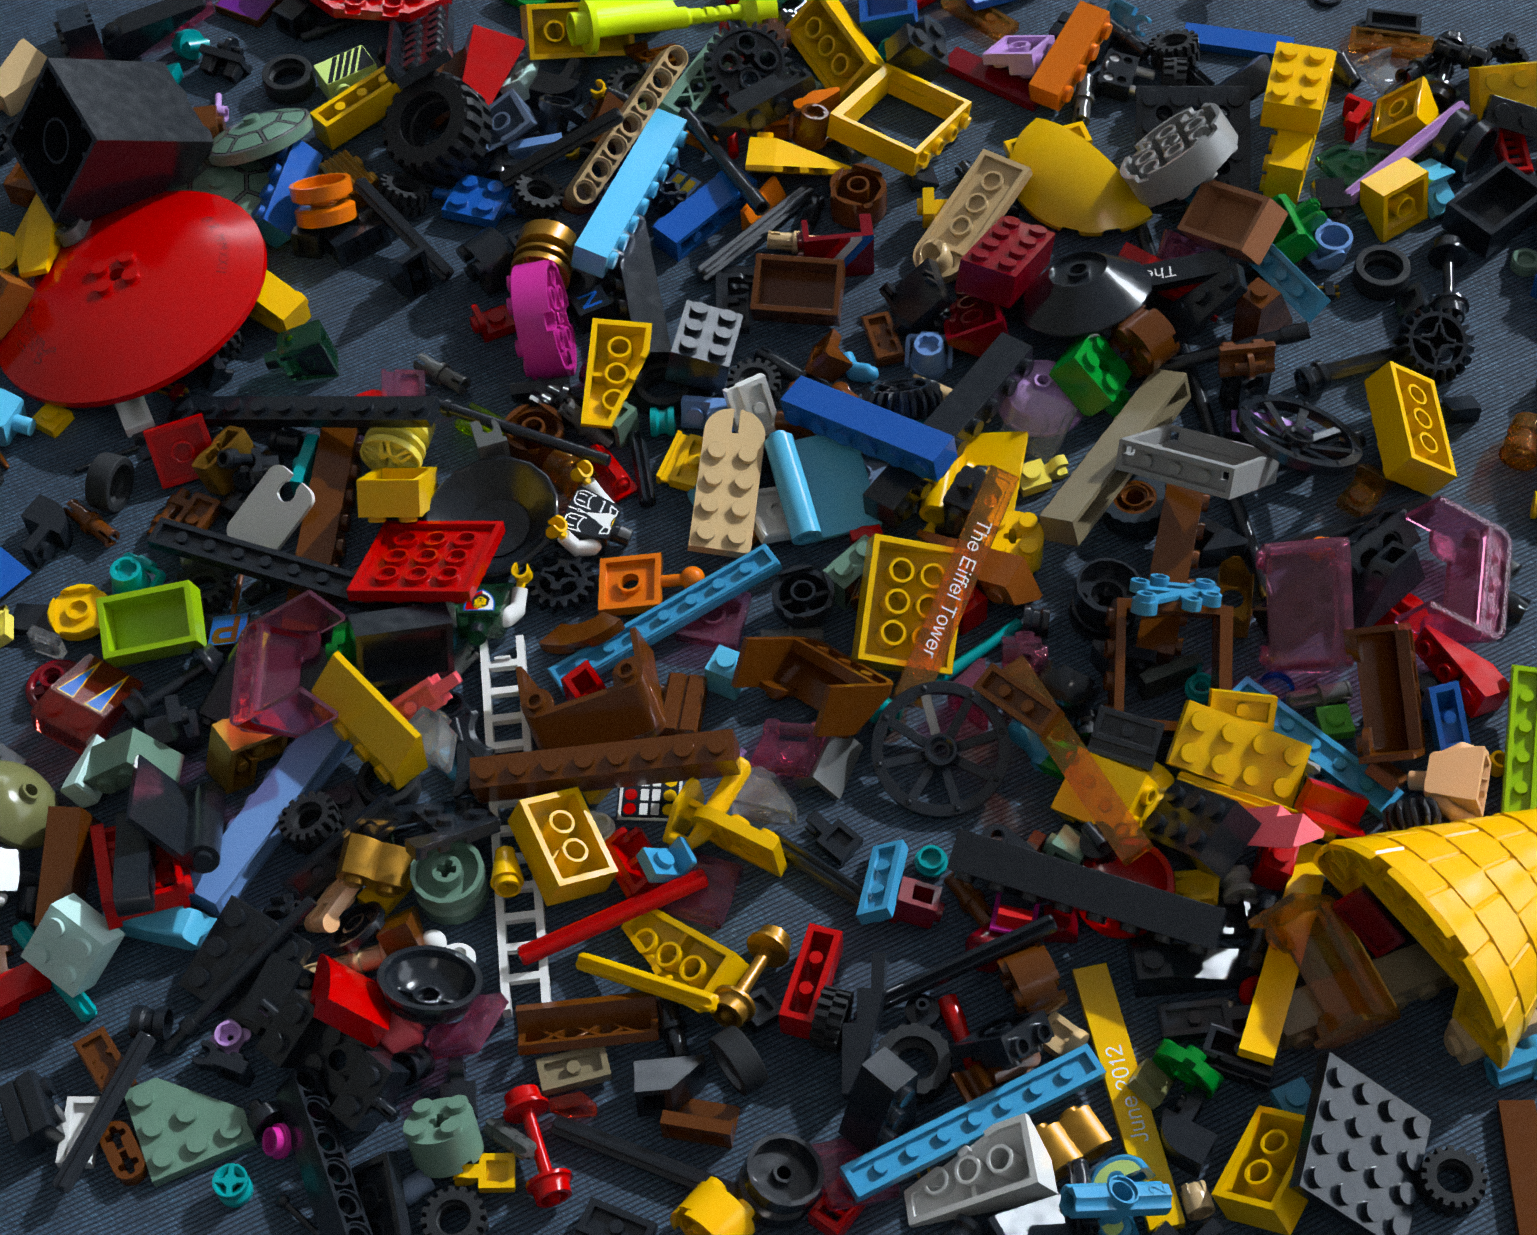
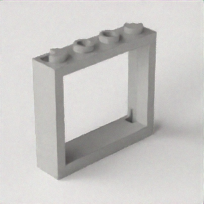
[1115,424,1279,500]

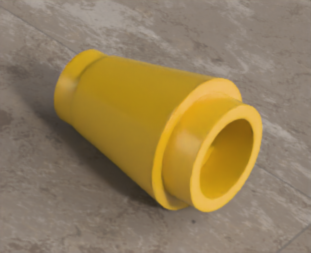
[490,846,524,898]

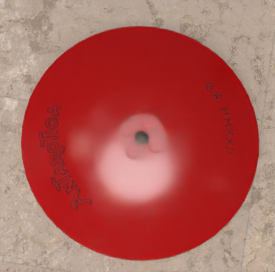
[0,191,267,408]

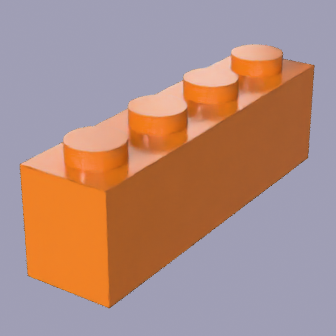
[1029,0,1113,111]

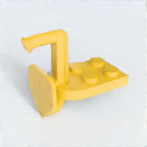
[662,757,788,878]

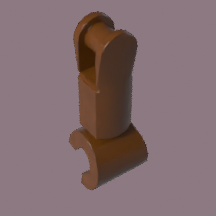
[950,1052,1041,1104]

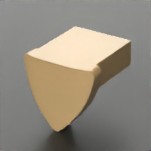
[1043,1011,1090,1058]

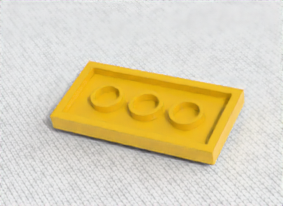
[1165,700,1312,808]

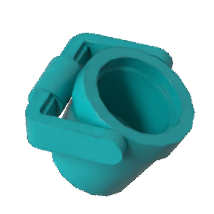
[109,552,166,595]

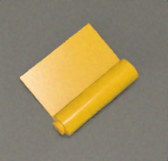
[919,431,1029,524]

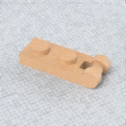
[304,878,359,933]

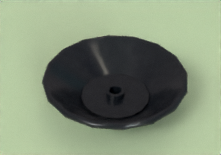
[1019,251,1152,338]
[424,456,559,578]

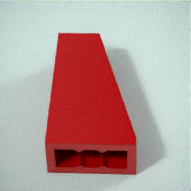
[458,24,526,105]

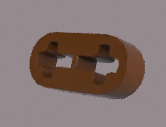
[100,1121,148,1186]

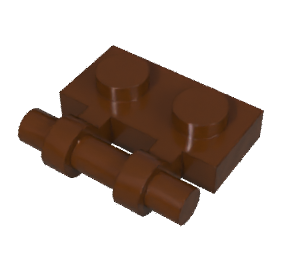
[147,487,222,536]

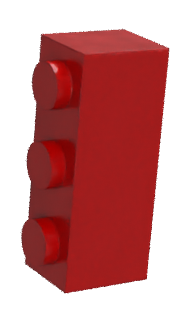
[779,923,843,1040]

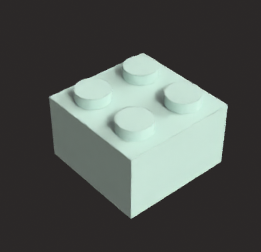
[21,893,125,998]

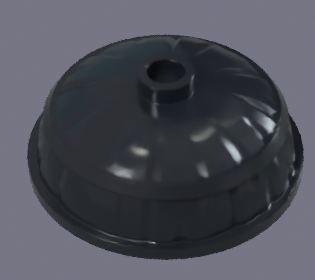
[377,945,483,1025]

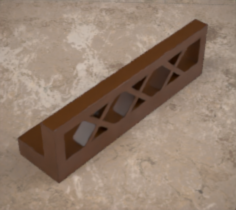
[516,991,659,1056]

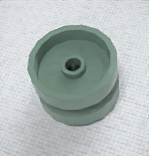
[410,840,490,925]

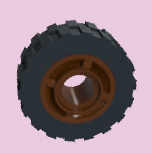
[1102,474,1166,539]

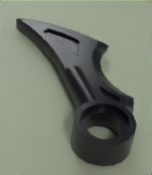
[435,691,495,799]

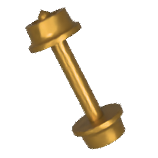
[711,924,791,1028]

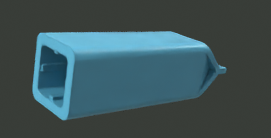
[102,906,217,951]

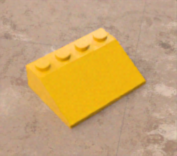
[851,533,968,676]

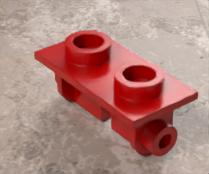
[589,444,638,503]

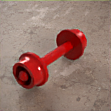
[503,1084,573,1208]

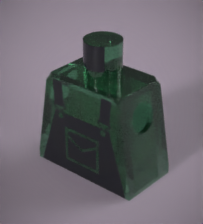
[264,319,339,381]

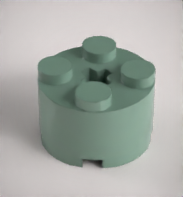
[403,1095,484,1178]

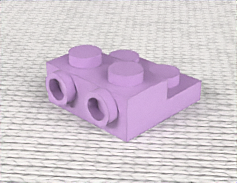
[982,35,1055,78]

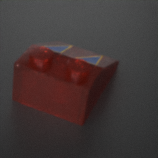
[30,653,144,755]

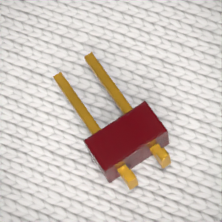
[155,383,189,402]

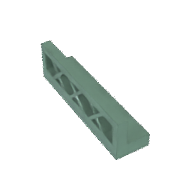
[659,32,743,116]

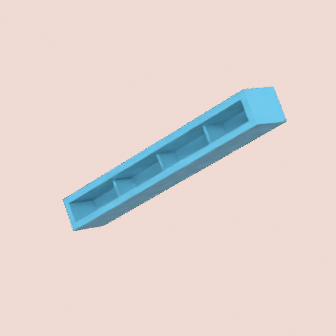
[570,108,688,279]

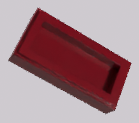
[1333,885,1406,959]

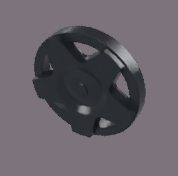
[329,901,385,953]

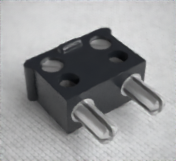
[1094,48,1155,102]

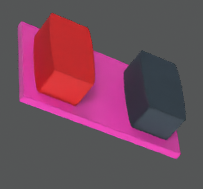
[989,889,1040,934]

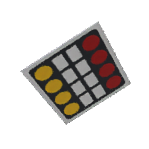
[617,781,683,821]

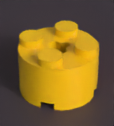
[981,511,1044,574]
[670,1176,755,1235]

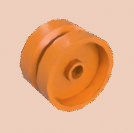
[289,173,359,229]

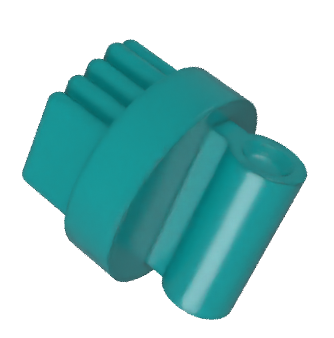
[171,29,210,60]

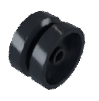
[1429,108,1500,182]
[734,1132,824,1229]

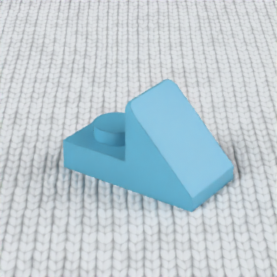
[1417,158,1455,220]

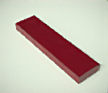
[945,46,1040,112]

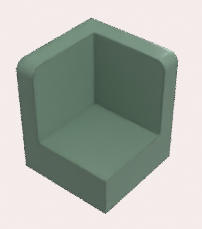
[609,402,640,449]

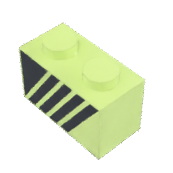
[314,45,377,100]

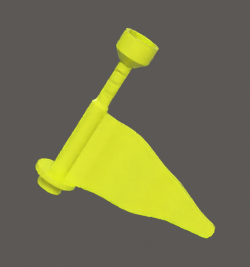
[566,0,778,55]

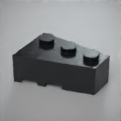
[838,1046,918,1154]

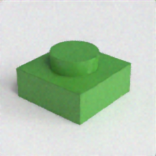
[1314,703,1356,740]

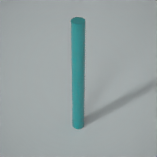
[923,618,1023,683]

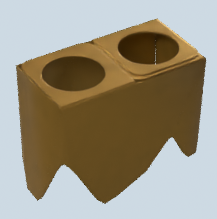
[1217,556,1254,638]

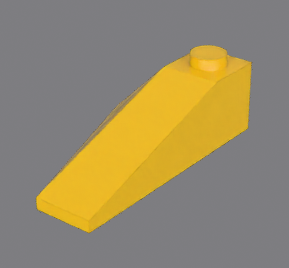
[745,132,852,176]
[15,193,61,278]
[581,318,652,429]
[621,909,750,1014]

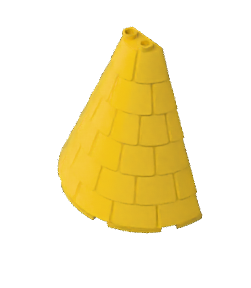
[1313,807,1537,1070]

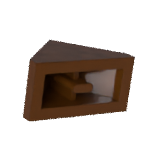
[376,906,425,957]

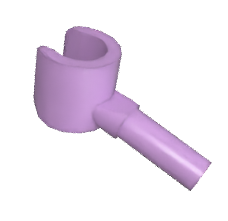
[214,93,229,122]

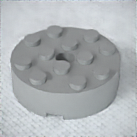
[1120,103,1238,208]

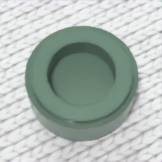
[1510,248,1537,277]

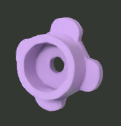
[210,1019,252,1055]

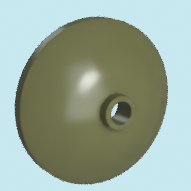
[0,760,60,850]

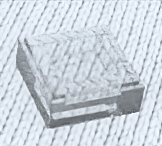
[26,625,67,660]

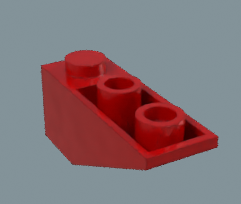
[1414,625,1509,718]

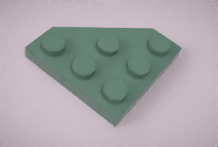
[124,1078,257,1187]

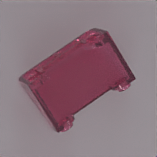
[1256,537,1354,674]

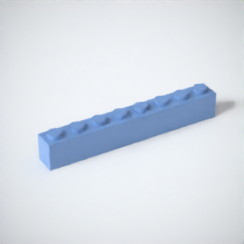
[189,713,353,917]

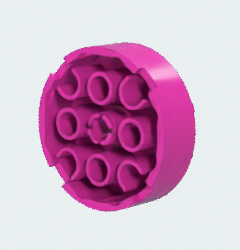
[506,259,577,381]

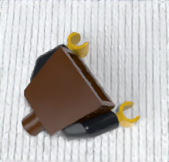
[565,79,641,161]

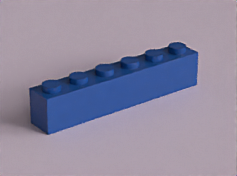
[780,375,958,482]

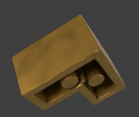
[205,704,289,795]

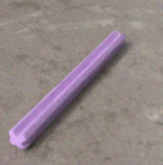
[1344,101,1470,205]

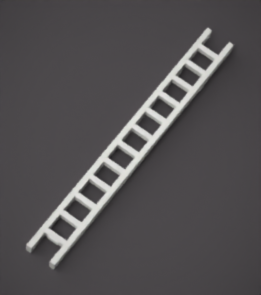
[479,635,552,1018]

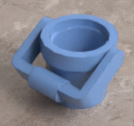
[1306,218,1353,270]
[905,331,953,380]

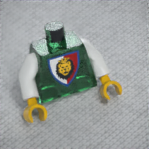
[445,562,533,645]

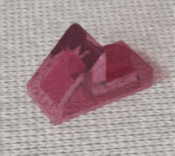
[1156,229,1212,260]

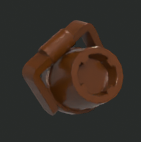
[788,103,833,150]

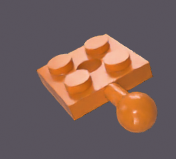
[598,552,705,616]

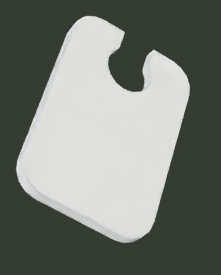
[226,465,315,551]

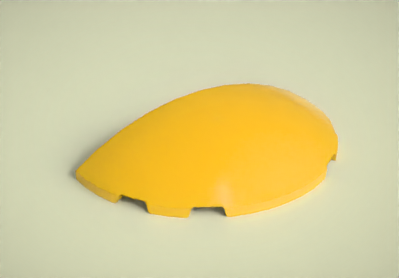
[1010,118,1153,236]

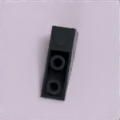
[1336,541,1425,629]

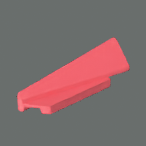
[1246,805,1325,849]

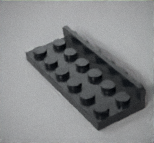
[384,3,455,90]

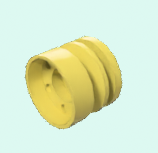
[359,423,436,470]

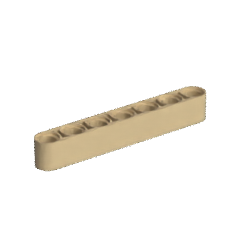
[565,45,688,208]

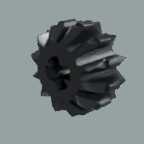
[1382,796,1442,832]

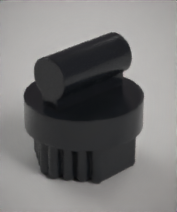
[1079,821,1121,865]

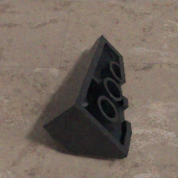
[101,0,207,61]
[1125,932,1267,998]

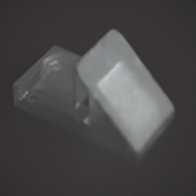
[1352,47,1403,96]

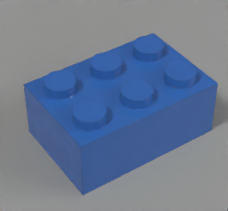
[859,0,918,43]

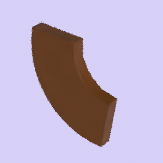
[539,612,625,654]

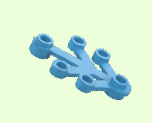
[1129,573,1222,616]

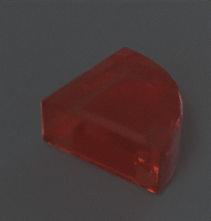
[549,1091,597,1118]

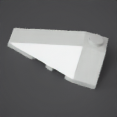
[904,1113,1058,1228]

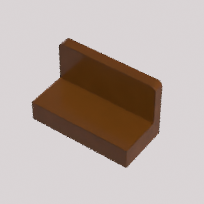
[660,1098,740,1149]

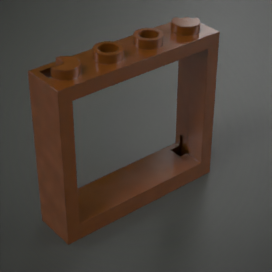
[1103,597,1233,737]

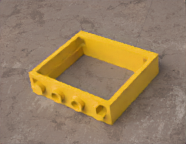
[827,63,972,177]

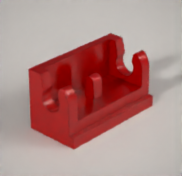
[605,826,664,899]

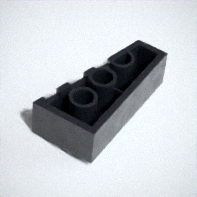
[53,2,106,60]

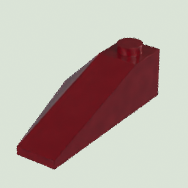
[943,291,1010,357]

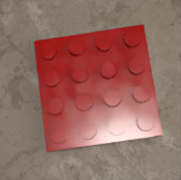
[346,521,506,604]

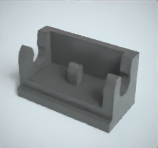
[470,419,511,460]

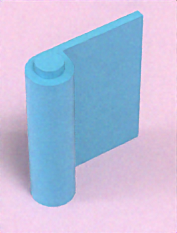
[764,430,882,545]

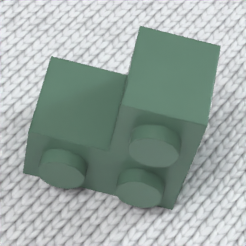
[84,728,184,794]

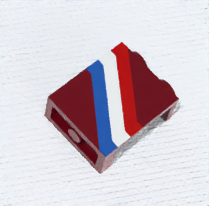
[796,213,874,277]

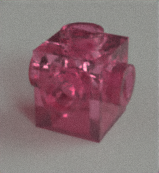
[1001,631,1048,679]

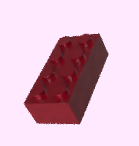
[955,216,1056,308]

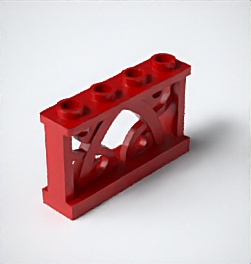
[90,823,195,930]

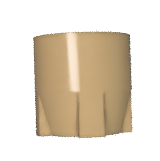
[1180,1180,1216,1221]

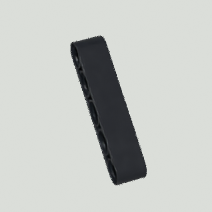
[113,811,157,917]

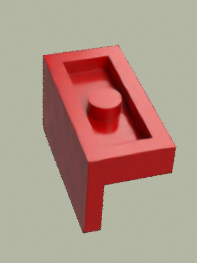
[1294,777,1370,838]

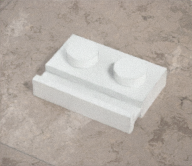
[722,373,777,436]

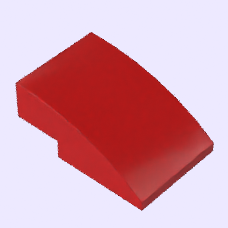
[310,953,391,1048]

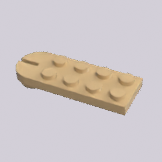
[913,149,1033,283]
[687,408,765,558]

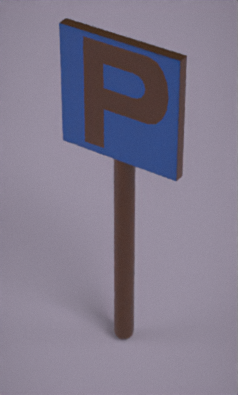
[208,574,250,648]

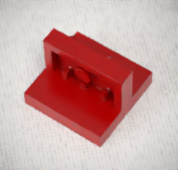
[143,413,212,489]

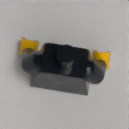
[923,460,1002,541]

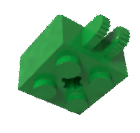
[1271,194,1327,264]
[1049,333,1132,418]

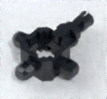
[1432,33,1529,70]

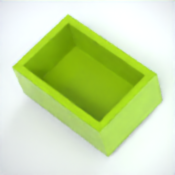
[96,580,207,668]

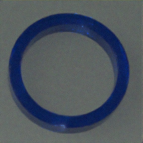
[1258,672,1295,704]

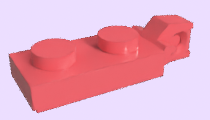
[389,670,463,726]

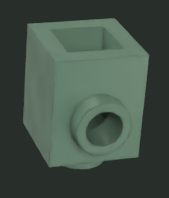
[1043,824,1086,865]

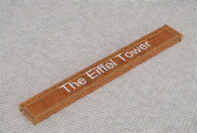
[892,465,1019,709]

